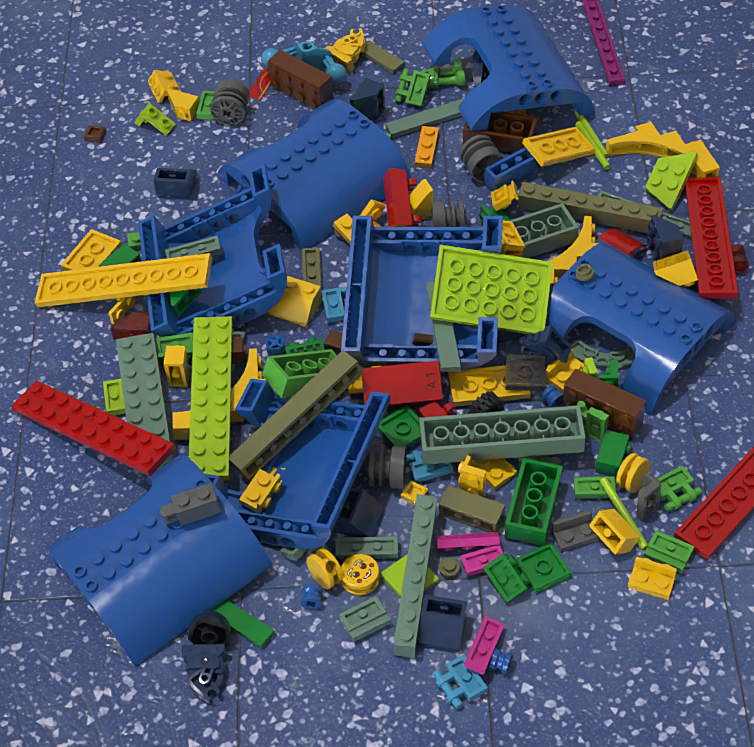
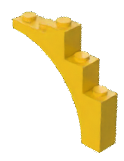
[606,122,720,178]
[548,216,599,286]
[173,349,265,440]

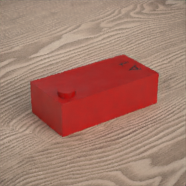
[362,361,443,409]

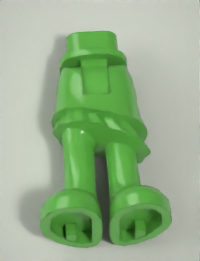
[407,57,466,89]

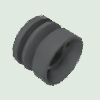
[210,79,250,125]
[459,135,503,182]
[431,199,467,227]
[367,445,407,489]

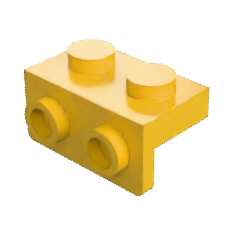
[148,70,181,103]
[458,455,486,497]

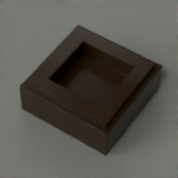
[411,333,434,346]

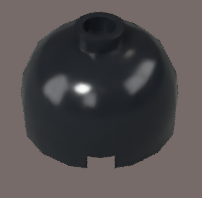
[188,611,231,648]

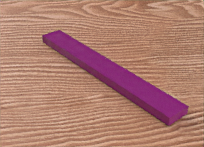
[581,0,626,87]

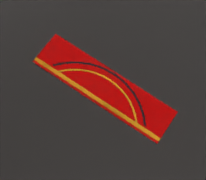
[249,67,270,100]

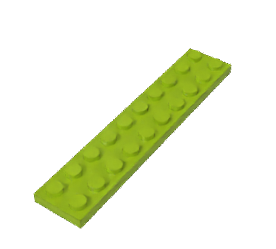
[189,316,232,480]

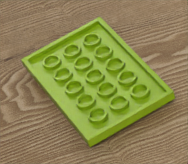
[429,245,553,335]

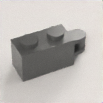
[160,483,222,526]

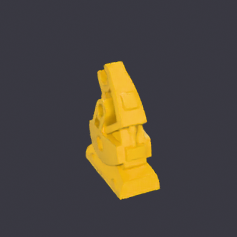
[324,28,366,74]

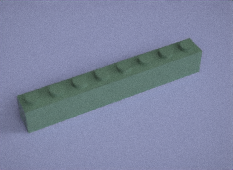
[393,494,437,658]

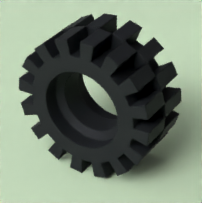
[468,391,505,414]

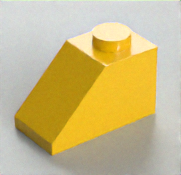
[167,89,199,122]
[409,179,434,219]

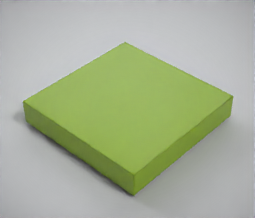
[380,554,439,599]

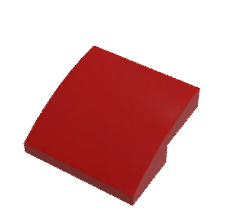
[599,229,648,256]

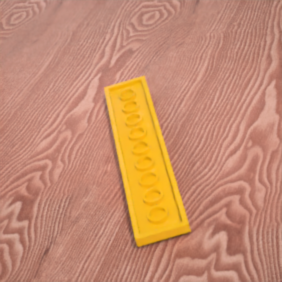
[35,253,212,307]

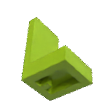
[134,103,175,135]

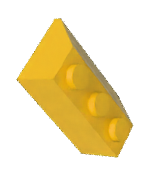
[653,250,698,287]
[265,276,322,327]

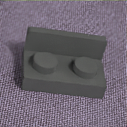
[636,473,661,522]
[551,510,600,553]

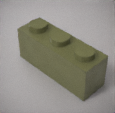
[439,486,505,532]

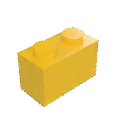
[164,345,190,387]
[589,509,640,555]

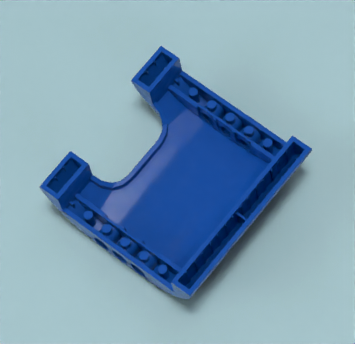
[422,5,595,131]
[217,99,411,250]
[138,164,287,337]
[341,216,503,372]
[526,242,736,416]
[204,379,391,549]
[45,454,273,667]

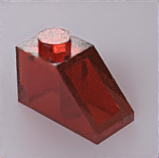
[110,312,152,340]

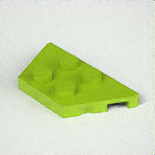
[645,152,698,212]

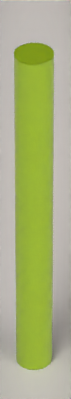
[574,111,609,158]
[575,121,611,170]
[600,477,648,550]

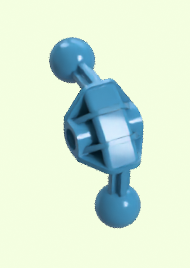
[261,41,347,85]

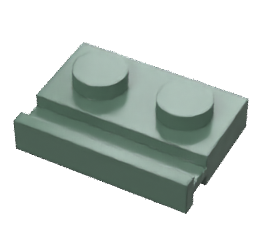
[339,596,391,642]

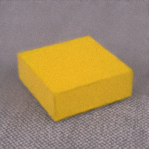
[401,480,428,505]

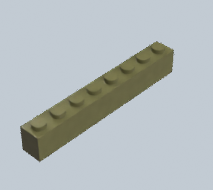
[518,182,663,233]
[229,350,364,480]

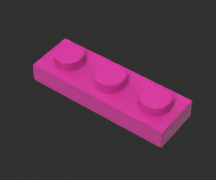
[436,532,500,551]
[463,616,505,675]

